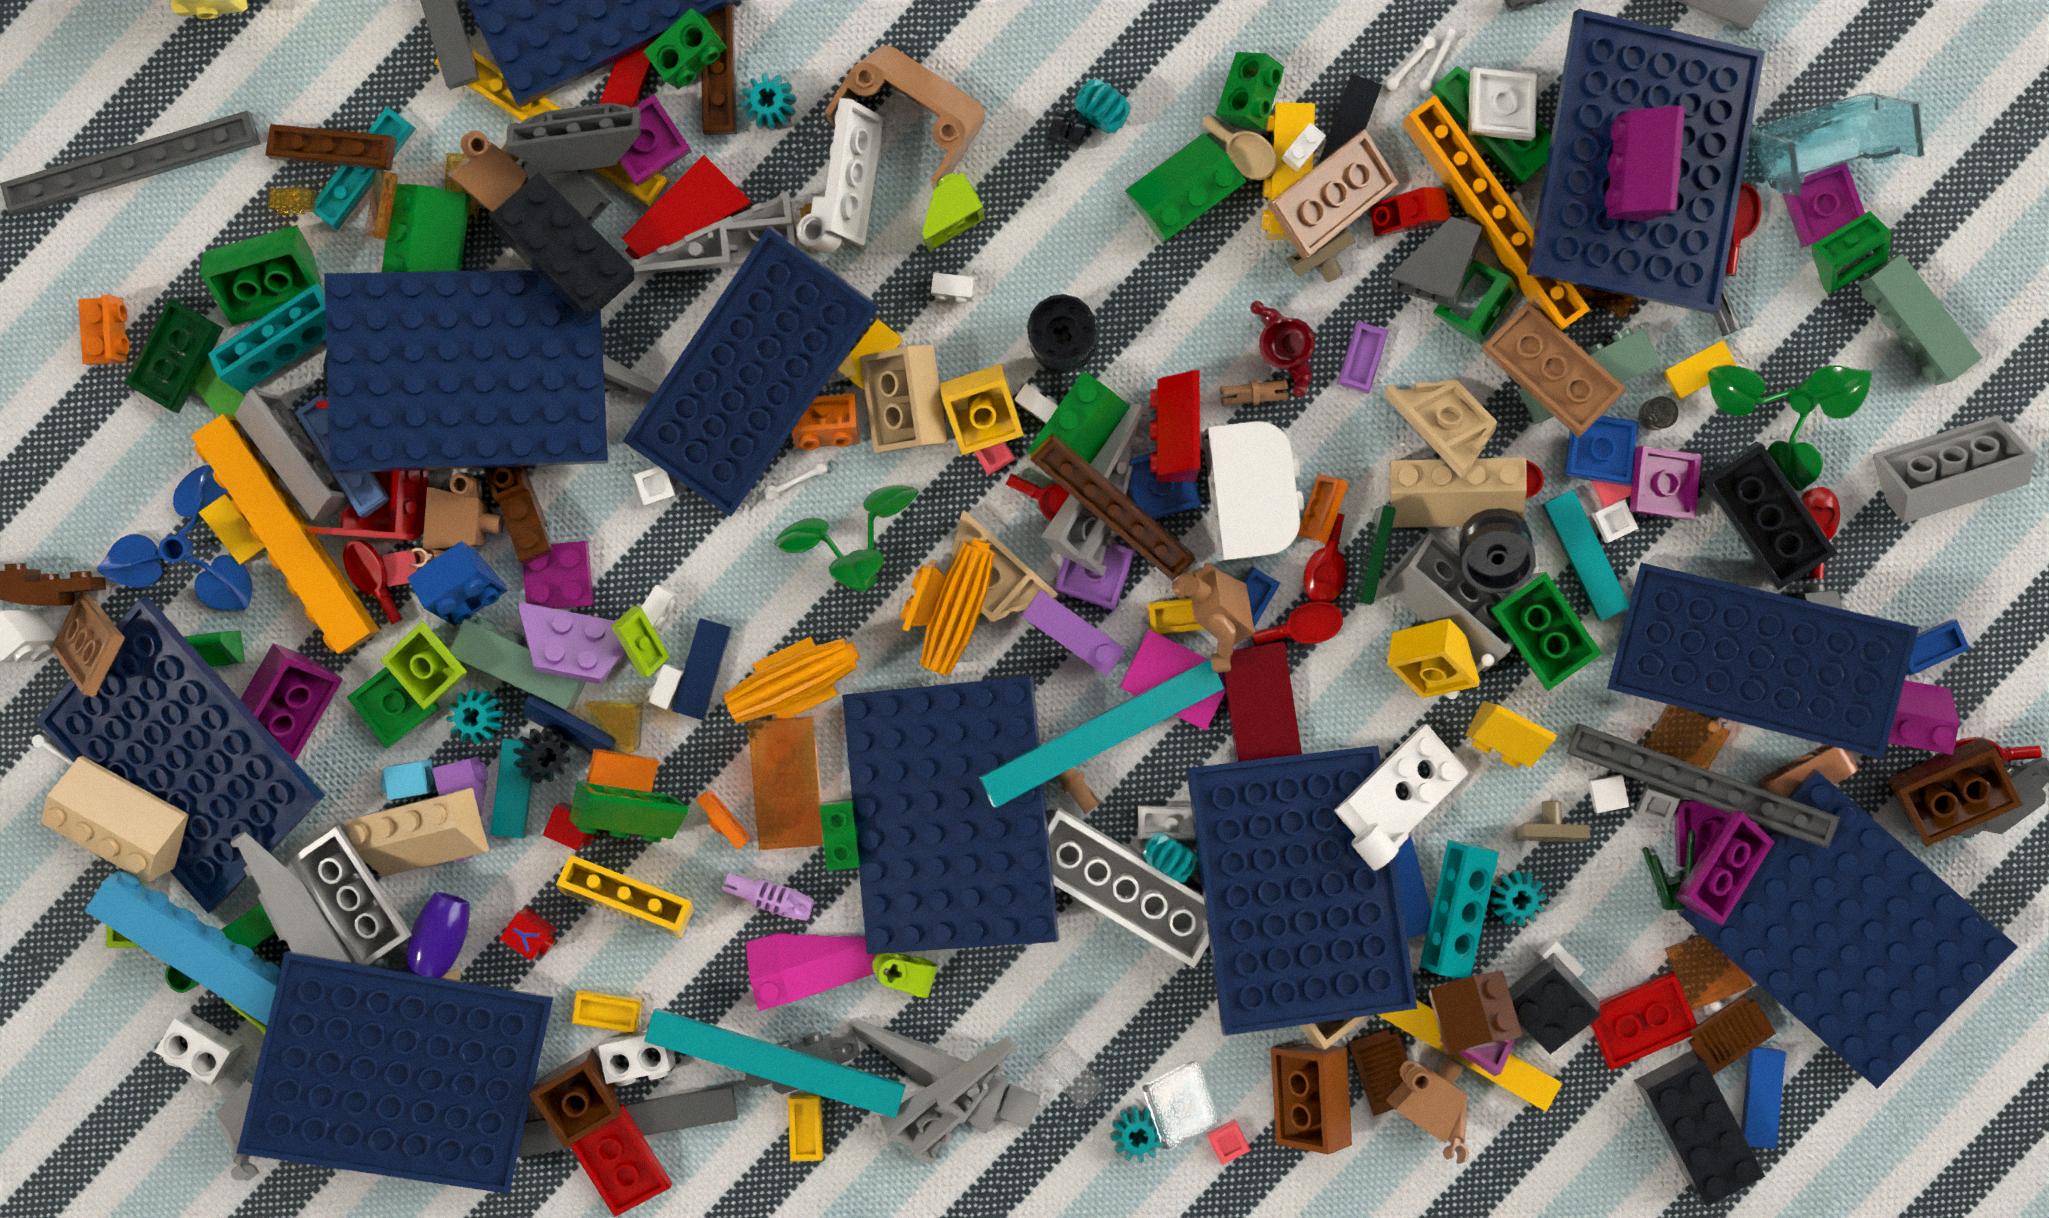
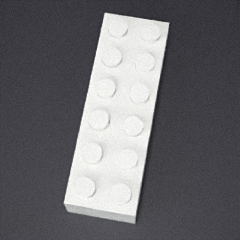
[1048,806,1210,968]

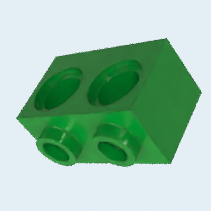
[643,8,727,89]
[1216,52,1285,130]
[819,799,861,871]

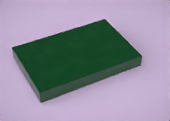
[124,298,224,414]
[1353,505,1396,606]

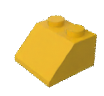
[940,363,1024,455]
[1387,618,1480,699]
[1465,701,1557,769]

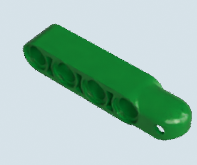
[165,903,277,993]

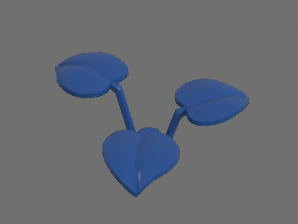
[97,465,252,610]

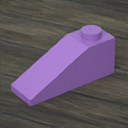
[1021,589,1126,676]
[432,756,488,863]

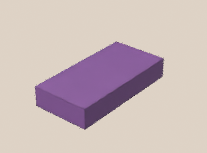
[1337,321,1389,394]

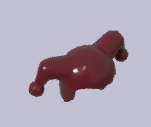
[1250,300,1316,398]

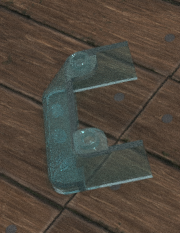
[1749,93,1924,196]

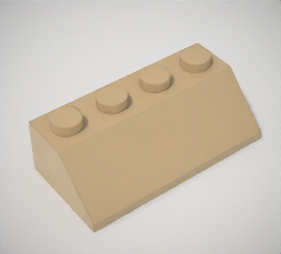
[1389,458,1527,528]
[40,756,189,883]
[345,788,489,876]

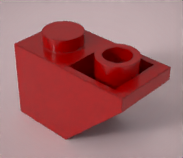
[1370,187,1450,237]

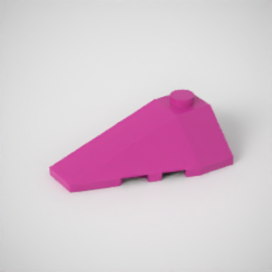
[746,933,887,1011]

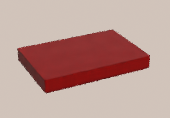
[1589,971,1698,1070]
[569,1104,672,1217]

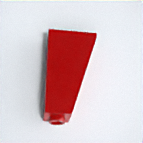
[621,155,754,259]

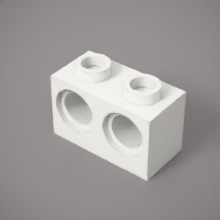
[155,1011,244,1085]
[598,1030,676,1086]

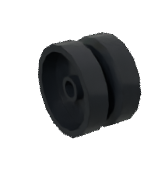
[1459,508,1536,594]

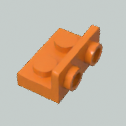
[78,294,130,365]
[791,394,860,450]

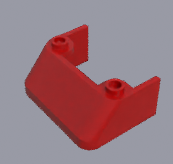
[308,401,429,540]

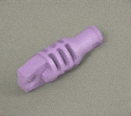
[723,872,814,921]

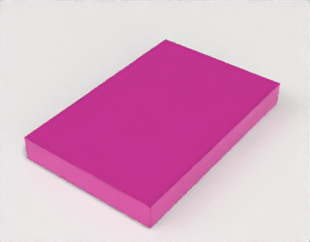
[1119,629,1225,731]

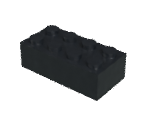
[489,172,634,323]
[1699,442,1838,590]
[1634,1051,1765,1207]

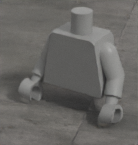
[215,1072,259,1181]

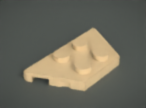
[1384,379,1497,478]
[945,510,1058,622]

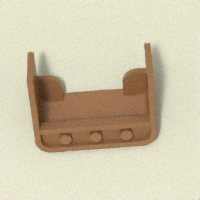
[825,45,985,191]

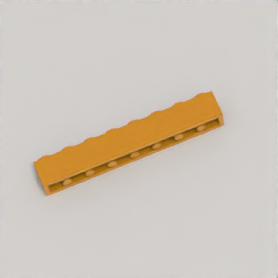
[1401,95,1590,330]
[190,414,381,654]

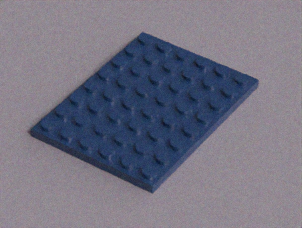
[1527,9,1765,314]
[324,270,608,473]
[36,597,326,914]
[842,676,1059,954]
[1186,745,1418,1036]
[1677,769,2018,1089]
[236,951,553,1194]

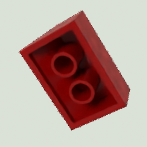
[1150,370,1200,482]

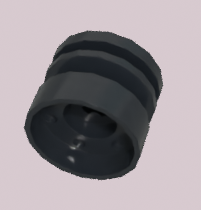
[1027,294,1097,374]

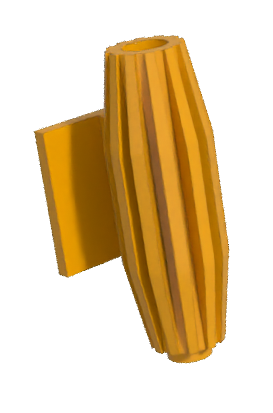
[900,537,995,675]
[723,636,861,724]

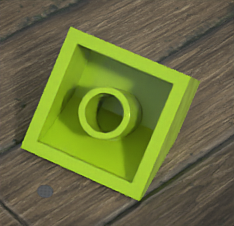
[922,172,985,252]
[381,621,467,709]

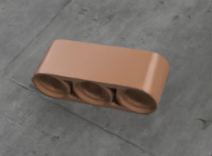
[1758,744,1859,798]

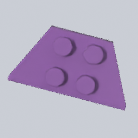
[518,602,627,684]

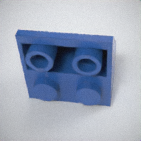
[407,541,508,626]

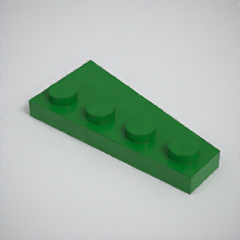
[1431,66,1551,187]

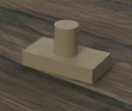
[1285,228,1356,282]
[1516,801,1590,843]

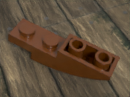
[484,466,554,564]
[0,563,106,606]

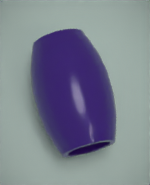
[407,892,470,978]

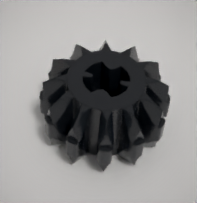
[513,728,570,783]

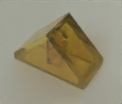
[585,700,643,754]

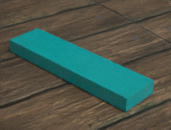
[308,106,416,230]
[1541,490,1629,621]

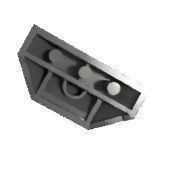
[505,103,641,174]

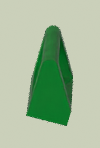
[1812,211,1891,294]
[1433,260,1518,345]
[184,631,245,667]

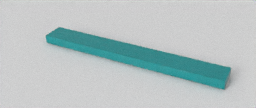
[979,659,1224,808]
[644,1008,906,1119]

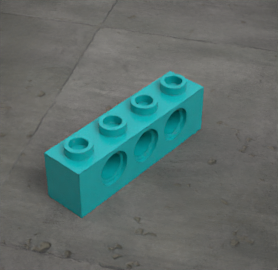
[208,283,326,394]
[1419,839,1499,979]

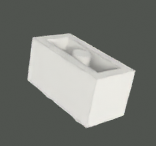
[1282,123,1326,172]
[931,272,974,303]
[1014,383,1058,424]
[641,585,676,630]
[648,664,684,709]
[1537,938,1585,978]

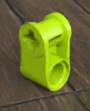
[872,953,938,998]

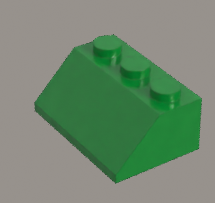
[1125,133,1247,244]
[382,184,471,272]
[200,225,323,325]
[1027,371,1130,464]
[1490,572,1602,691]
[569,781,689,843]

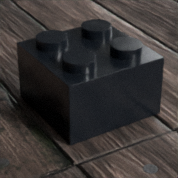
[1508,953,1601,1055]

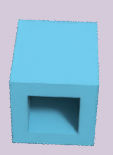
[381,759,437,800]

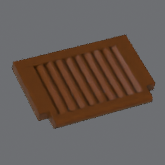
[1688,995,1776,1076]
[1348,1028,1409,1116]

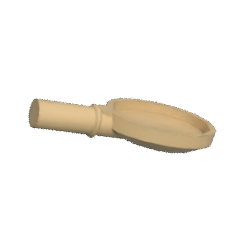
[1202,115,1277,180]

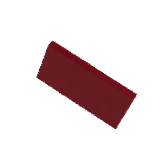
[1222,641,1302,762]

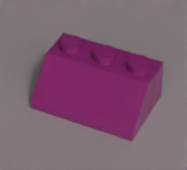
[1605,106,1685,222]
[240,643,343,761]
[1888,680,1959,755]
[1675,810,1774,925]

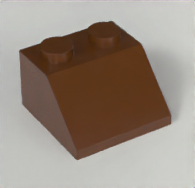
[1428,970,1523,1055]
[529,1048,622,1148]

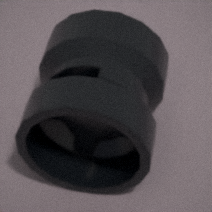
[1047,109,1089,151]

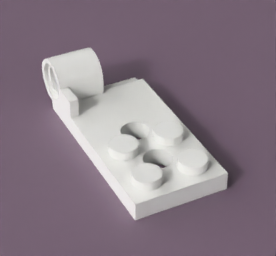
[797,98,884,253]
[1334,724,1469,870]

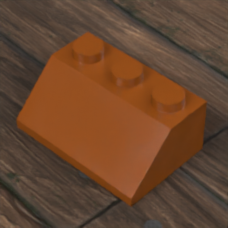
[1271,1044,1352,1155]

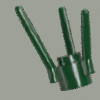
[1642,829,1695,910]

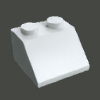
[0,610,56,663]

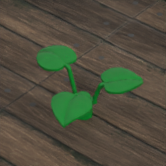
[1708,365,1872,491]
[774,485,919,593]

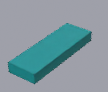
[490,738,532,839]

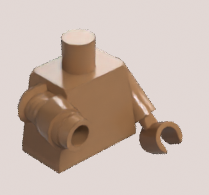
[446,131,527,213]
[407,472,504,568]
[1172,563,1255,673]
[1386,1056,1469,1164]

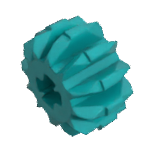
[741,73,797,131]
[1074,79,1131,133]
[446,689,504,744]
[1142,832,1198,882]
[1489,870,1547,926]
[1110,1105,1166,1163]

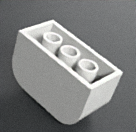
[1202,421,1304,561]

